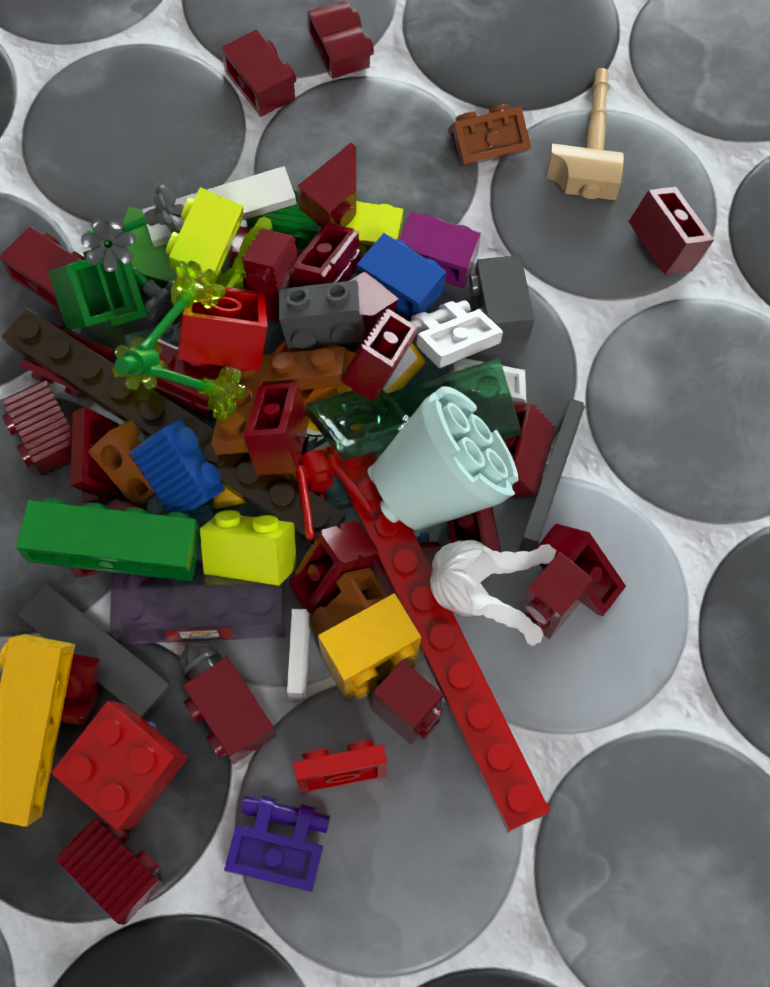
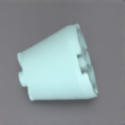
[368,386,519,531]

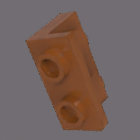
[448,104,531,167]

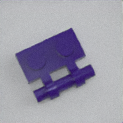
[224,795,331,893]

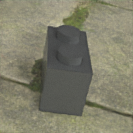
[469,255,535,341]

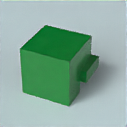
[47,250,147,330]

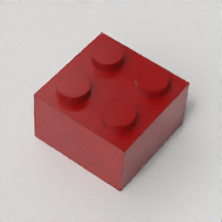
[178,281,267,372]
[51,701,189,831]

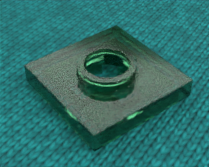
[306,389,410,461]

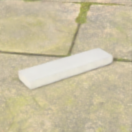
[142,166,297,247]

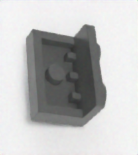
[279,280,366,350]

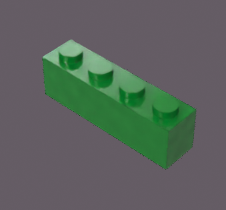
[16,498,200,581]

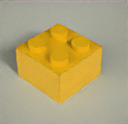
[318,593,421,700]

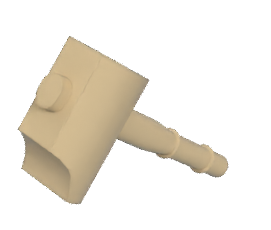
[547,68,624,200]

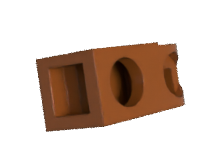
[88,420,157,505]
[311,568,388,640]

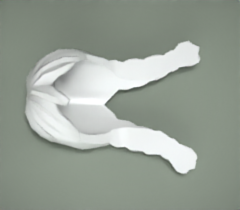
[430,540,556,646]

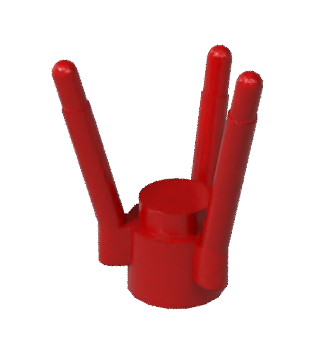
[295,450,373,540]

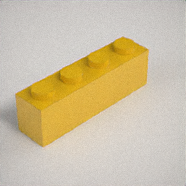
[0,634,75,827]

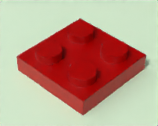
[293,740,387,794]

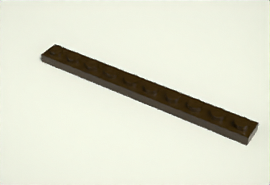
[2,308,346,545]

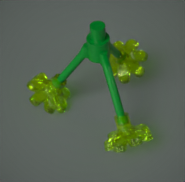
[112,261,246,421]

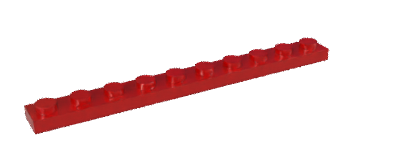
[327,433,551,833]

